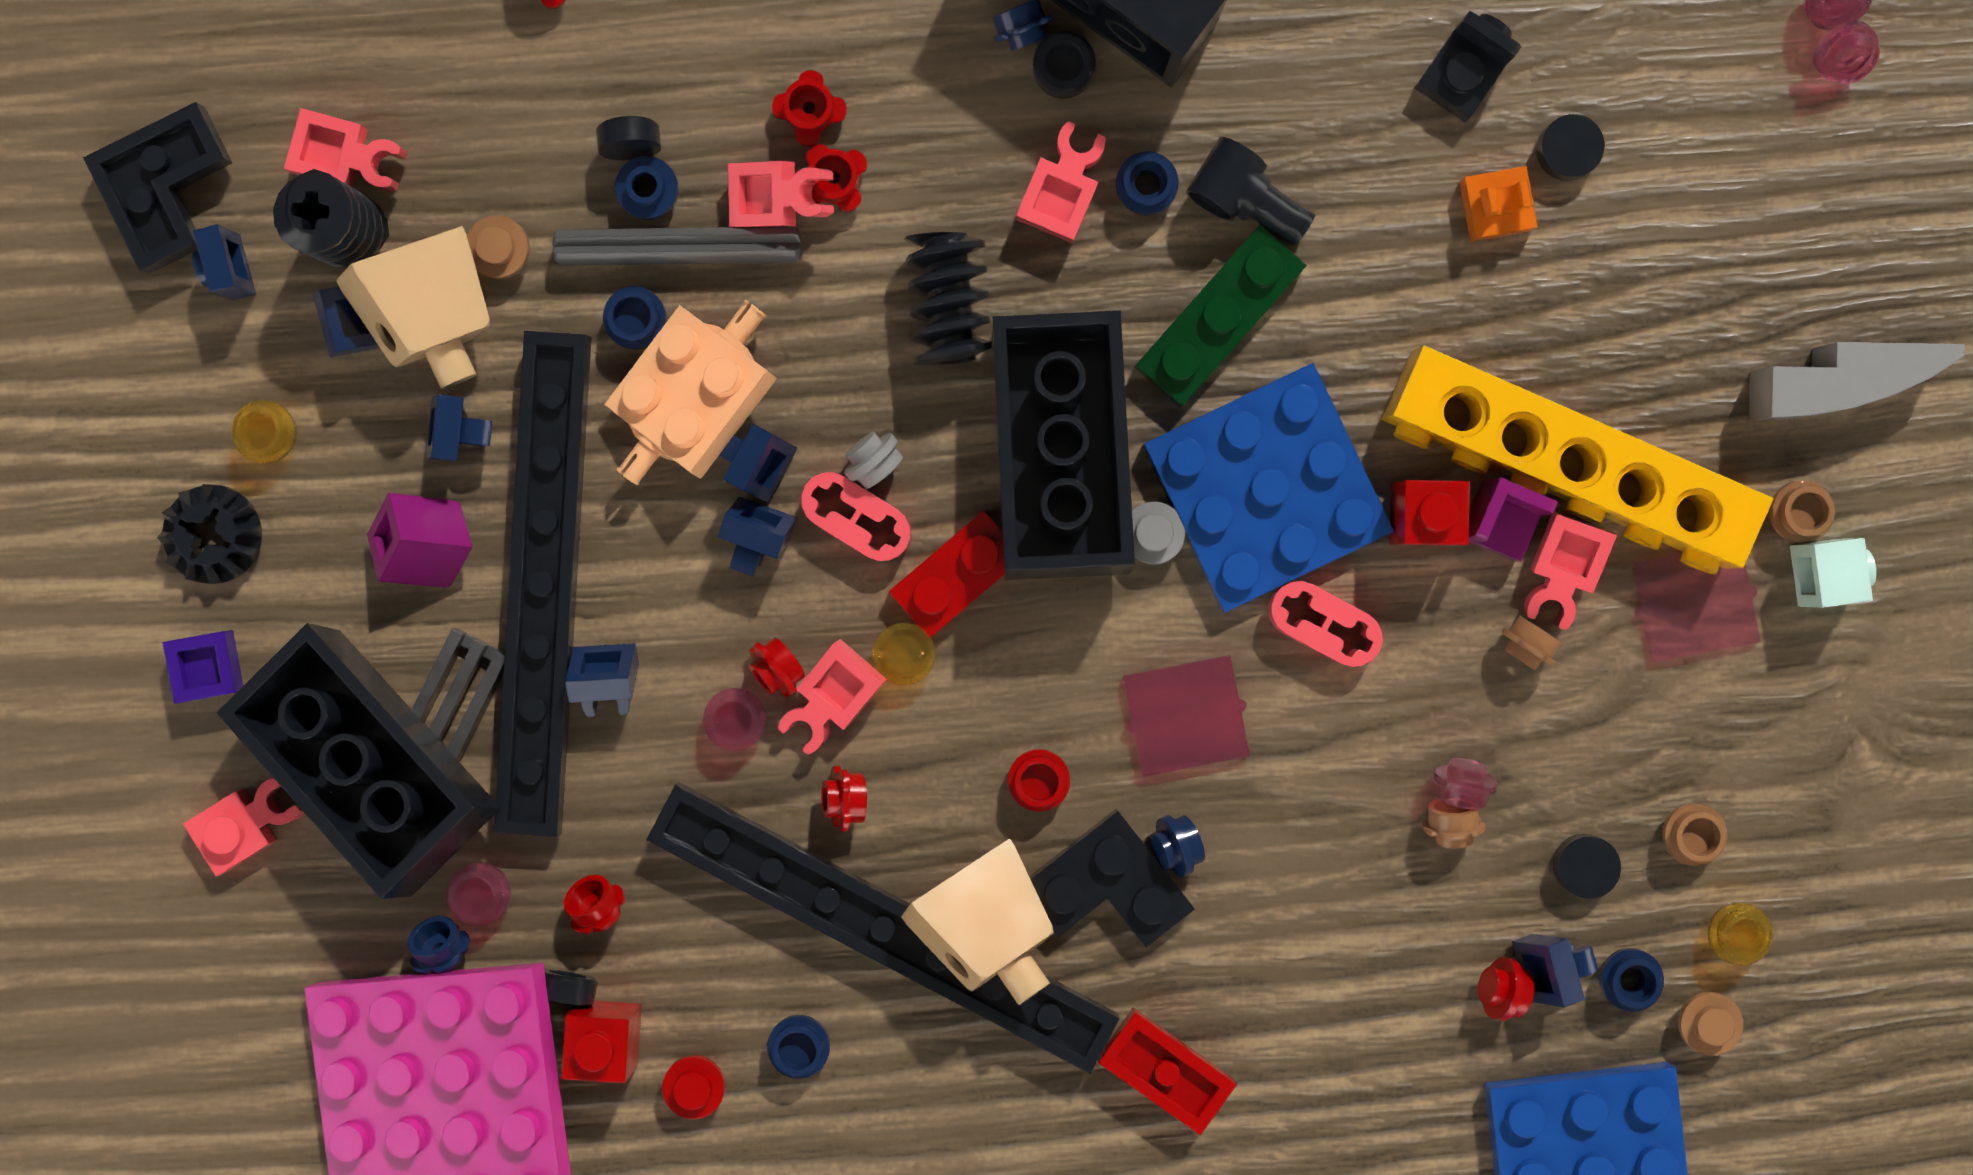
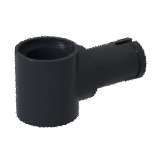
[1186,137,1316,246]

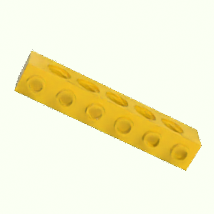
[1381,345,1774,575]

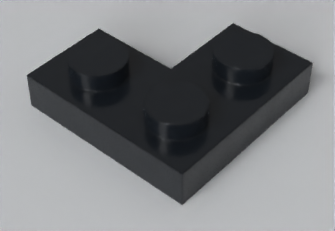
[83,102,232,274]
[1029,808,1195,947]

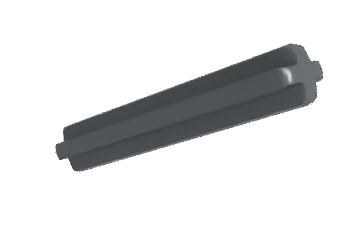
[552,226,802,266]

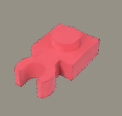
[284,108,408,192]
[1016,121,1106,244]
[728,161,834,227]
[1524,511,1617,630]
[778,639,888,755]
[183,778,304,877]

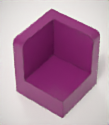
[1469,477,1558,562]
[367,493,473,588]

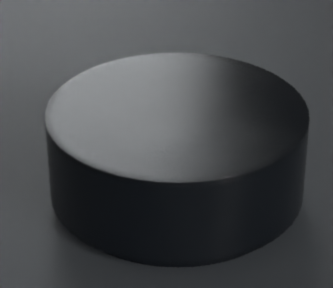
[1033,31,1096,99]
[1536,114,1605,181]
[596,116,661,161]
[1553,834,1621,899]
[544,969,598,1005]

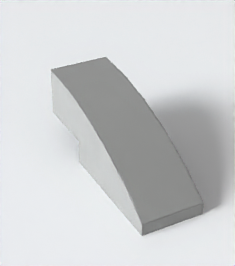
[1749,342,1964,422]

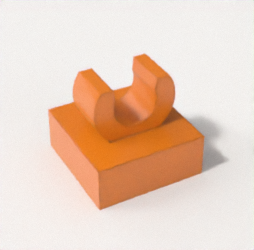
[1459,166,1538,242]

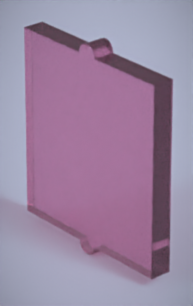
[1632,552,1761,663]
[1123,655,1250,777]

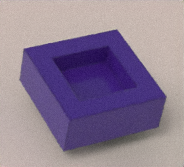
[162,630,244,704]

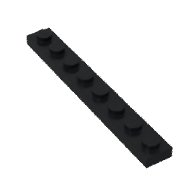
[494,331,592,837]
[646,782,1120,1074]

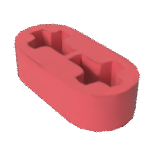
[801,472,911,561]
[1267,581,1383,667]

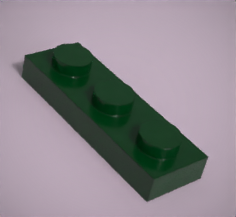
[1134,224,1307,408]

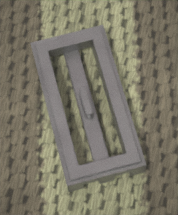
[411,628,505,762]

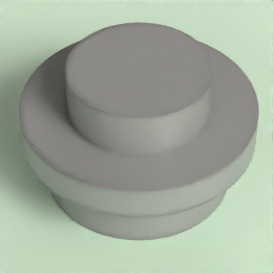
[844,432,903,489]
[1132,502,1185,564]

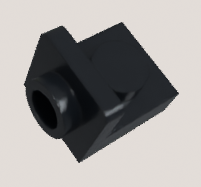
[1414,11,1521,123]

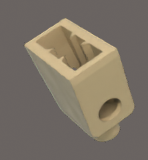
[336,226,490,389]
[901,839,1054,1005]

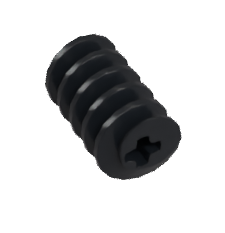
[273,169,389,269]
[905,232,993,366]

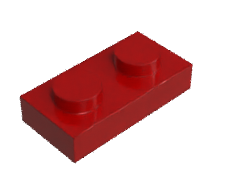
[888,510,1004,639]
[1098,1007,1237,1136]

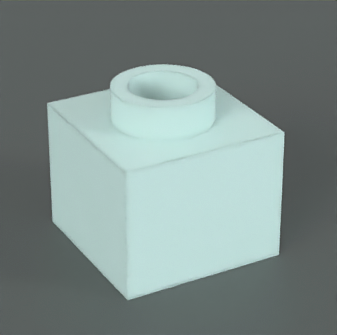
[1790,538,1876,608]

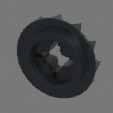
[157,484,262,584]

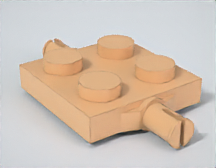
[604,299,777,486]

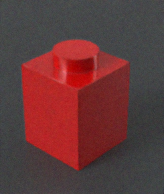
[1390,480,1470,546]
[561,1001,642,1083]

